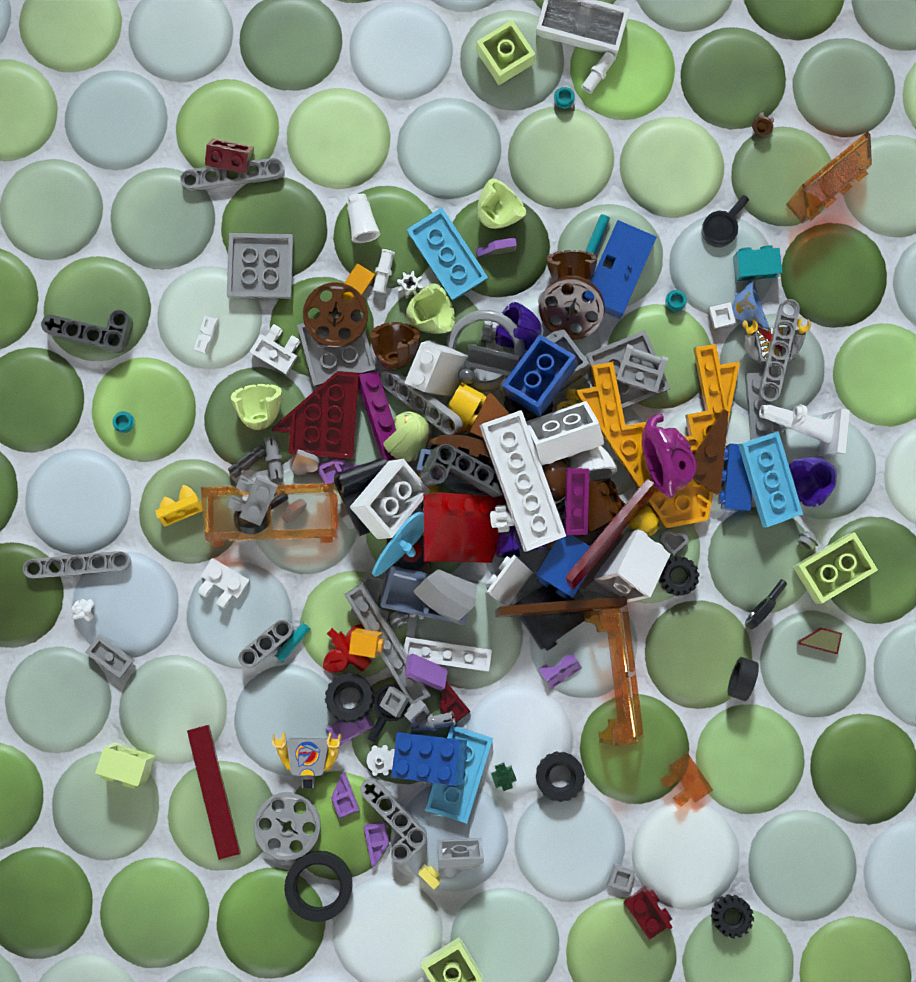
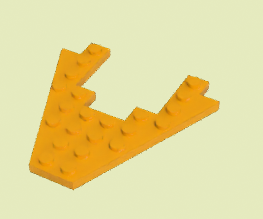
[575,344,740,528]

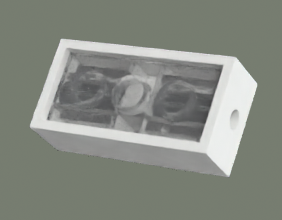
[536,0,630,57]

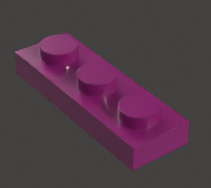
[564,468,589,535]

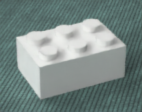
[526,401,604,466]
[350,459,430,539]

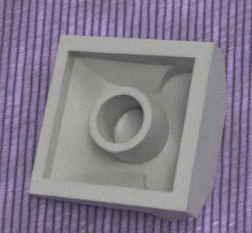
[437,838,484,878]

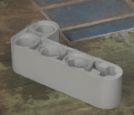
[360,777,427,864]

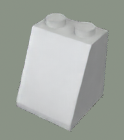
[405,340,468,396]
[594,530,670,603]

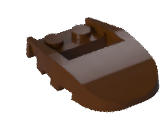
[427,435,495,469]

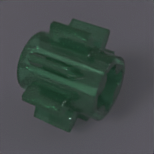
[491,763,517,792]

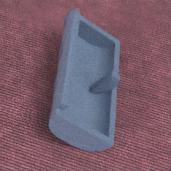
[380,565,475,625]

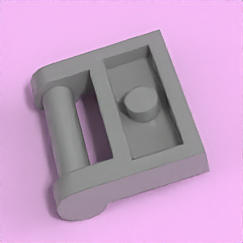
[616,344,668,394]

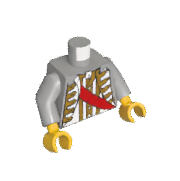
[742,318,811,377]

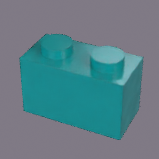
[733,245,783,282]

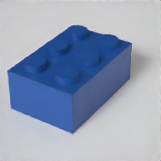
[502,334,577,417]
[391,732,467,786]

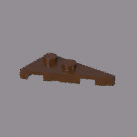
[693,409,729,495]

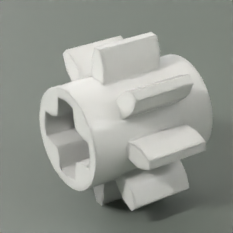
[397,271,423,299]
[490,505,515,533]

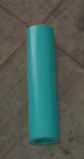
[585,214,610,254]
[275,622,311,662]

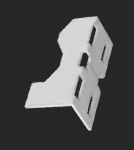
[193,316,219,354]

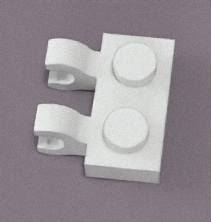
[250,324,301,375]
[198,558,250,608]

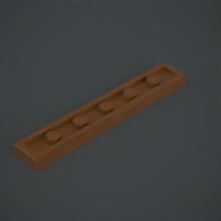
[495,596,627,618]

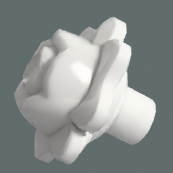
[71,599,94,621]

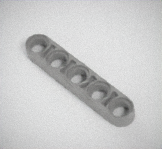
[180,158,284,191]
[759,299,800,403]
[380,369,463,435]
[23,551,132,579]

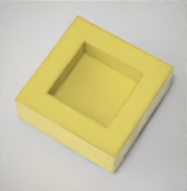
[418,864,440,889]

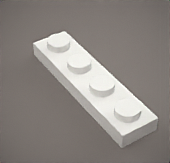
[404,637,492,672]

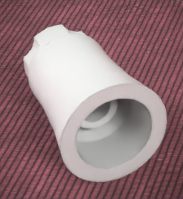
[346,193,381,243]

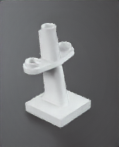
[759,404,850,457]

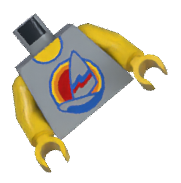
[272,732,342,788]

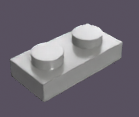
[85,635,135,678]

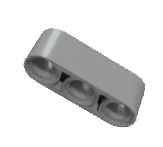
[238,620,294,668]

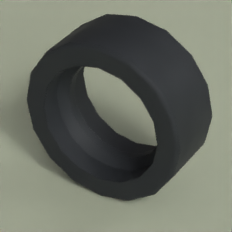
[728,657,759,701]

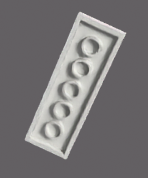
[479,410,566,551]

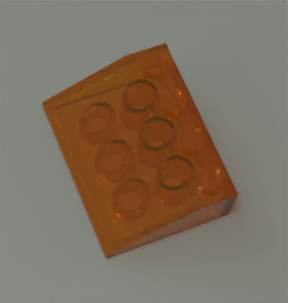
[786,131,872,223]

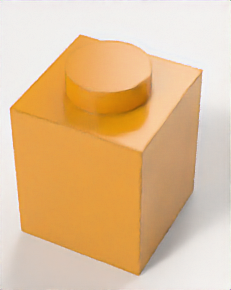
[349,628,385,658]

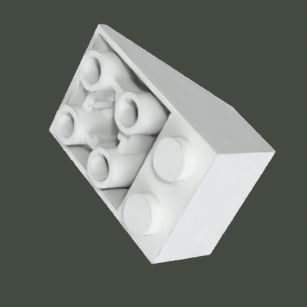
[485,555,533,606]

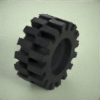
[659,556,700,596]
[711,894,754,939]

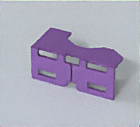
[539,655,582,689]

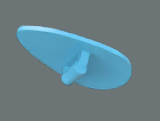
[372,512,424,577]

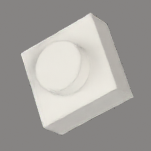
[708,302,736,329]

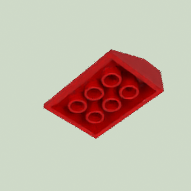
[423,493,506,563]

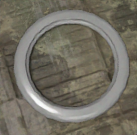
[445,310,525,391]

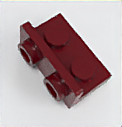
[205,139,254,173]
[624,886,673,940]

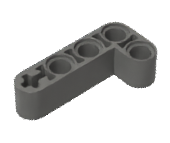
[41,309,133,353]
[420,444,504,497]

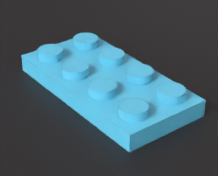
[406,207,488,302]
[738,431,803,527]
[425,725,493,824]

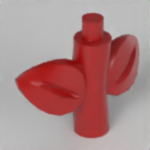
[323,624,372,673]

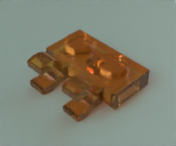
[660,753,713,807]

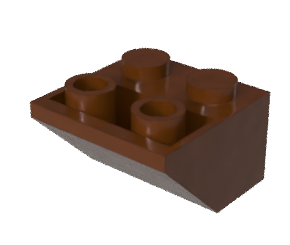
[588,478,625,532]

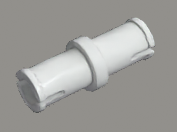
[581,51,616,94]
[372,249,395,294]

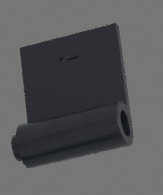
[334,458,388,536]
[514,585,595,651]

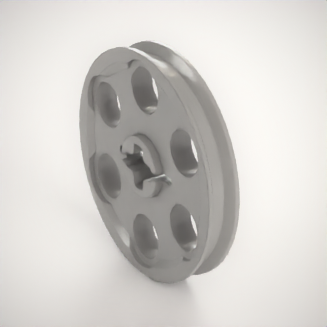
[254,792,321,860]

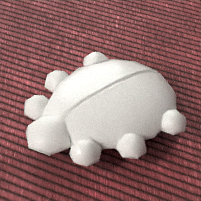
[366,745,394,776]

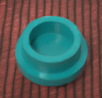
[554,87,575,109]
[665,290,687,312]
[113,411,135,433]

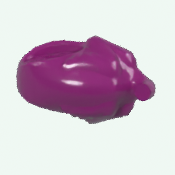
[642,414,697,498]

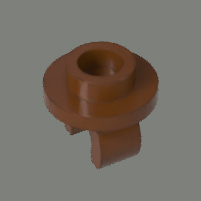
[752,112,774,136]

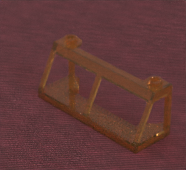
[201,483,338,546]
[584,607,644,746]

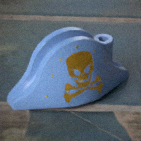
[732,278,770,329]

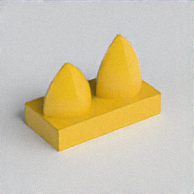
[155,485,204,527]

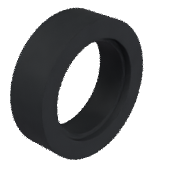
[284,850,352,922]

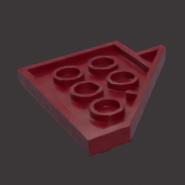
[271,371,359,459]

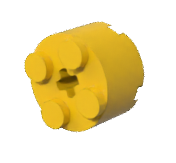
[448,383,486,434]

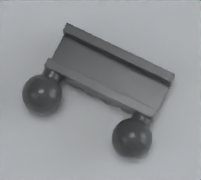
[458,344,521,394]

